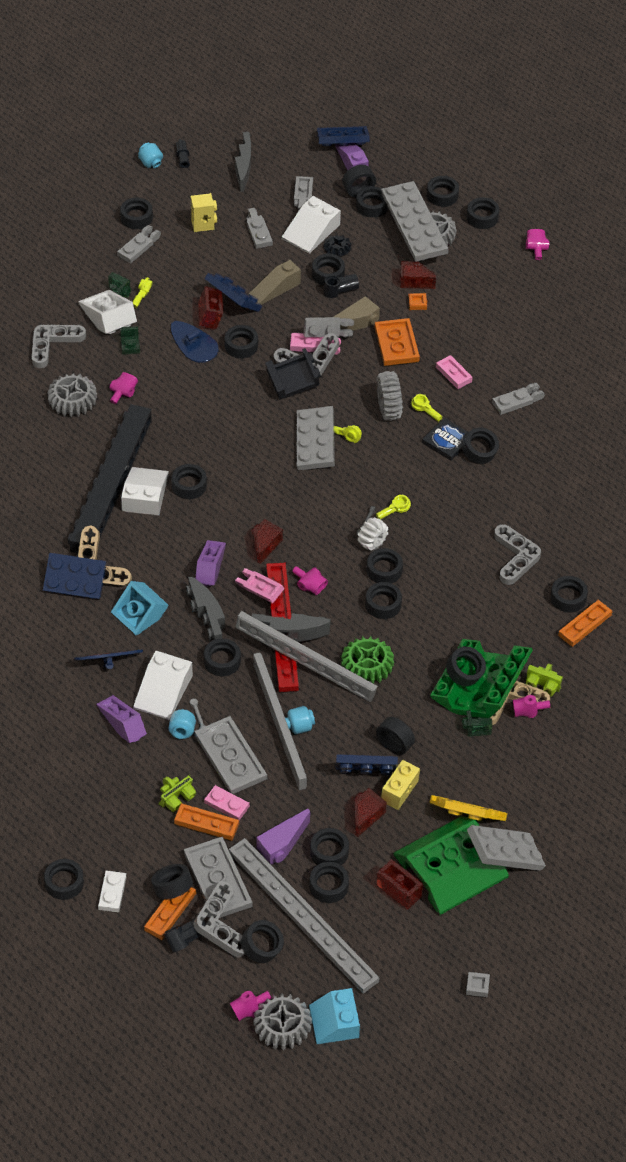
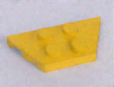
[429,795,507,821]

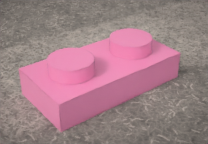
[436,355,472,389]
[204,785,250,820]

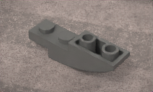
[186,577,225,640]
[252,613,331,641]

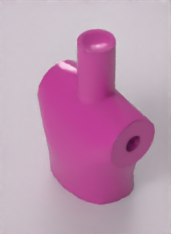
[525,229,549,260]
[110,372,138,404]
[292,566,328,595]
[513,695,550,718]
[230,991,271,1021]

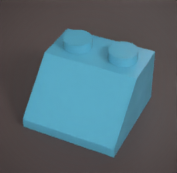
[111,581,169,635]
[309,988,360,1044]

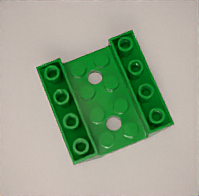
[430,639,533,719]
[394,816,509,915]

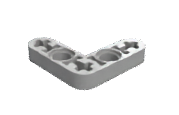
[32,325,86,368]
[274,333,339,375]
[494,524,541,585]
[193,881,245,957]

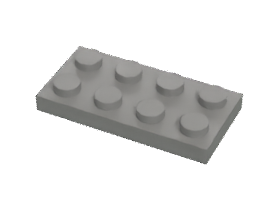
[297,406,335,470]
[195,716,267,794]
[467,825,546,871]
[184,837,252,918]

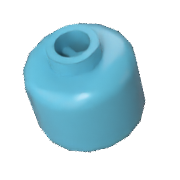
[138,143,163,168]
[285,706,315,734]
[169,709,196,739]

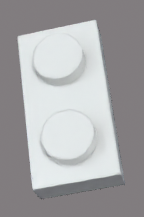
[98,871,127,912]

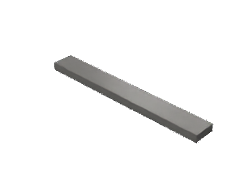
[235,611,377,702]
[254,653,307,790]

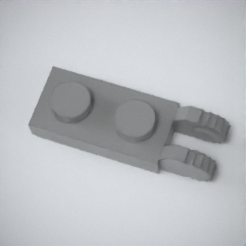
[117,225,161,264]
[303,317,354,337]
[492,383,545,415]

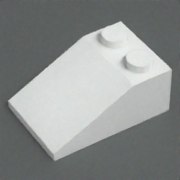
[282,196,341,253]
[78,290,137,334]
[121,467,169,515]
[133,651,193,720]

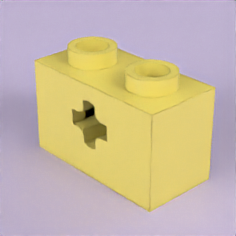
[191,193,217,232]
[381,760,420,810]

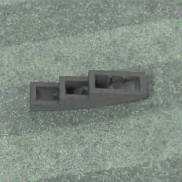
[235,132,251,192]

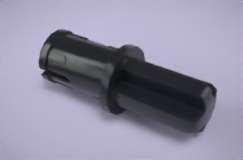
[176,139,190,168]

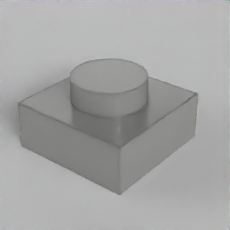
[466,972,490,997]

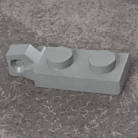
[294,176,313,212]
[246,208,273,249]

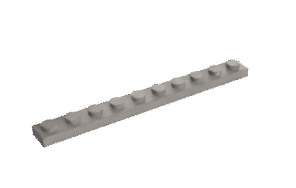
[229,838,379,993]

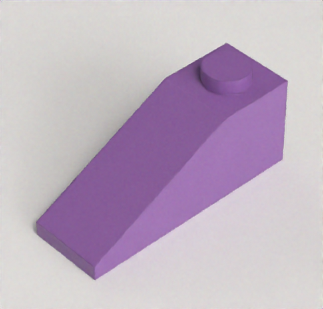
[335,143,369,170]
[196,540,226,586]
[96,695,147,743]
[257,809,310,865]

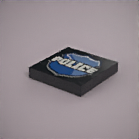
[422,418,473,461]

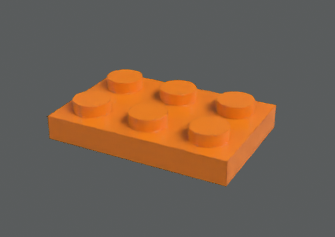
[374,318,420,366]

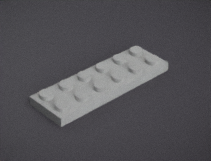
[381,181,448,262]

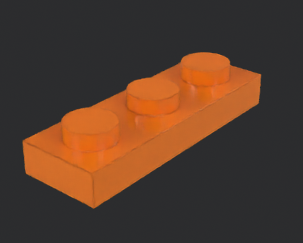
[558,600,612,647]
[174,803,239,841]
[144,887,196,940]

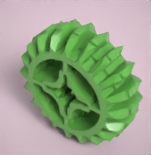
[341,636,394,683]

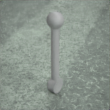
[190,699,206,729]

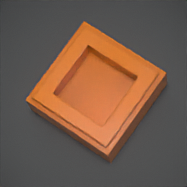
[408,293,427,310]

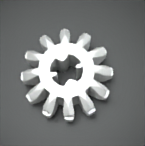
[358,517,388,551]

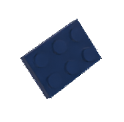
[317,126,370,146]
[205,273,262,311]
[43,553,107,600]
[336,754,398,775]

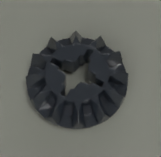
[324,234,352,256]

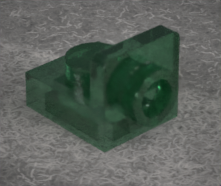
[108,272,131,298]
[120,326,140,355]
[462,710,493,737]

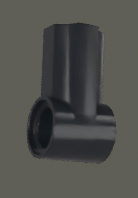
[323,274,359,298]
[163,918,206,953]

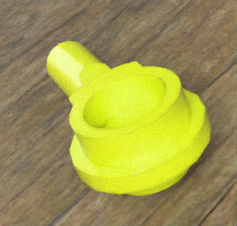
[133,277,153,308]
[411,394,443,422]
[334,425,362,443]
[376,495,411,520]

